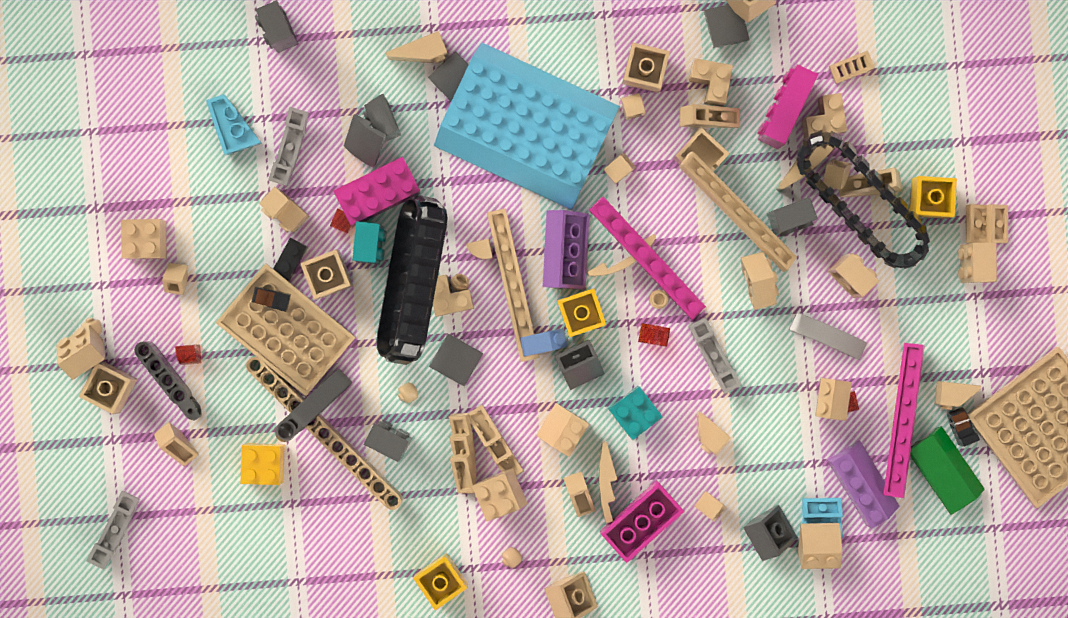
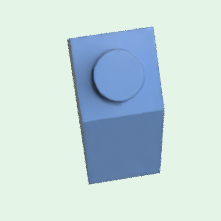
[520,328,568,356]

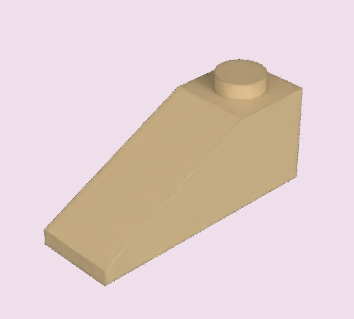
[385,31,448,64]
[680,104,740,128]
[839,167,902,198]

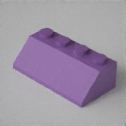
[543,210,590,290]
[827,440,900,529]

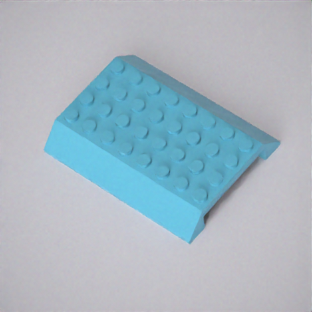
[434,43,620,210]

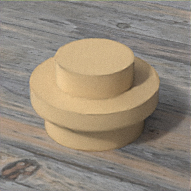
[450,274,469,291]
[649,290,668,309]

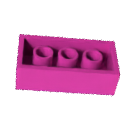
[757,64,818,150]
[333,157,420,228]
[600,480,685,563]

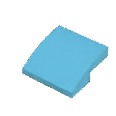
[802,498,843,538]

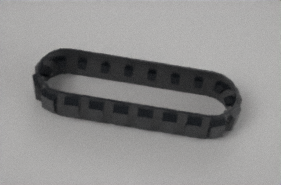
[797,130,930,269]
[376,195,448,365]

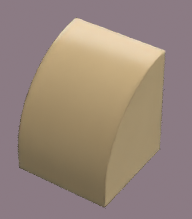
[620,93,646,120]
[604,153,636,184]
[823,159,851,190]
[466,239,493,260]
[162,263,188,295]
[694,491,726,522]

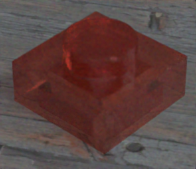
[330,208,351,234]

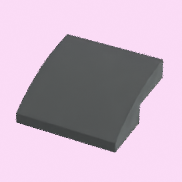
[704,5,750,49]
[428,51,469,102]
[344,114,386,168]
[429,333,483,387]

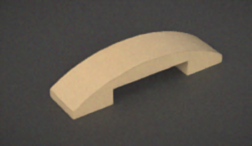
[587,234,656,276]

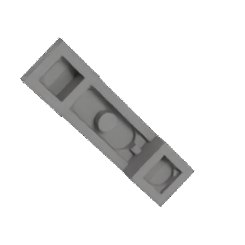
[268,107,309,186]
[789,312,867,360]
[688,317,742,394]
[86,491,140,570]

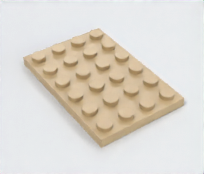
[215,263,356,396]

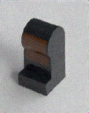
[251,287,291,312]
[947,407,980,447]

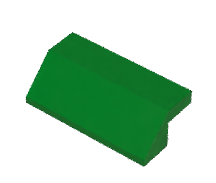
[910,426,985,515]

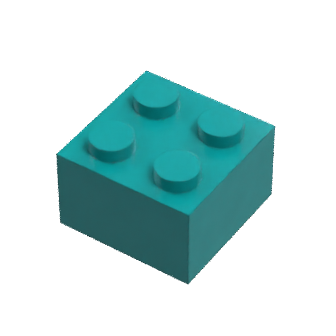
[352,221,387,265]
[608,385,663,441]

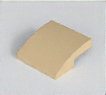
[966,204,1008,243]

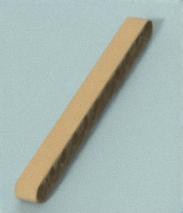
[246,357,403,510]

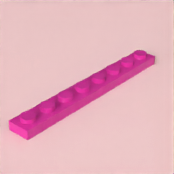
[589,197,706,320]
[883,343,925,498]

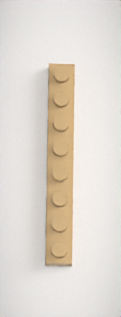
[678,151,797,272]
[487,208,540,362]

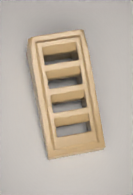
[829,51,874,84]

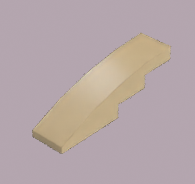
[776,144,834,191]
[469,405,524,476]
[449,413,476,493]
[599,441,617,523]

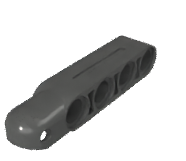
[134,341,202,421]
[275,369,353,442]

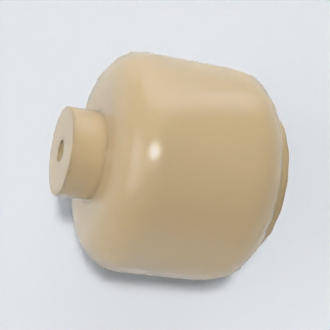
[81,318,102,335]
[398,382,418,403]
[502,547,522,568]

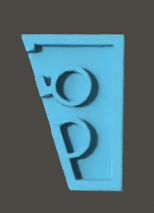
[206,94,262,155]

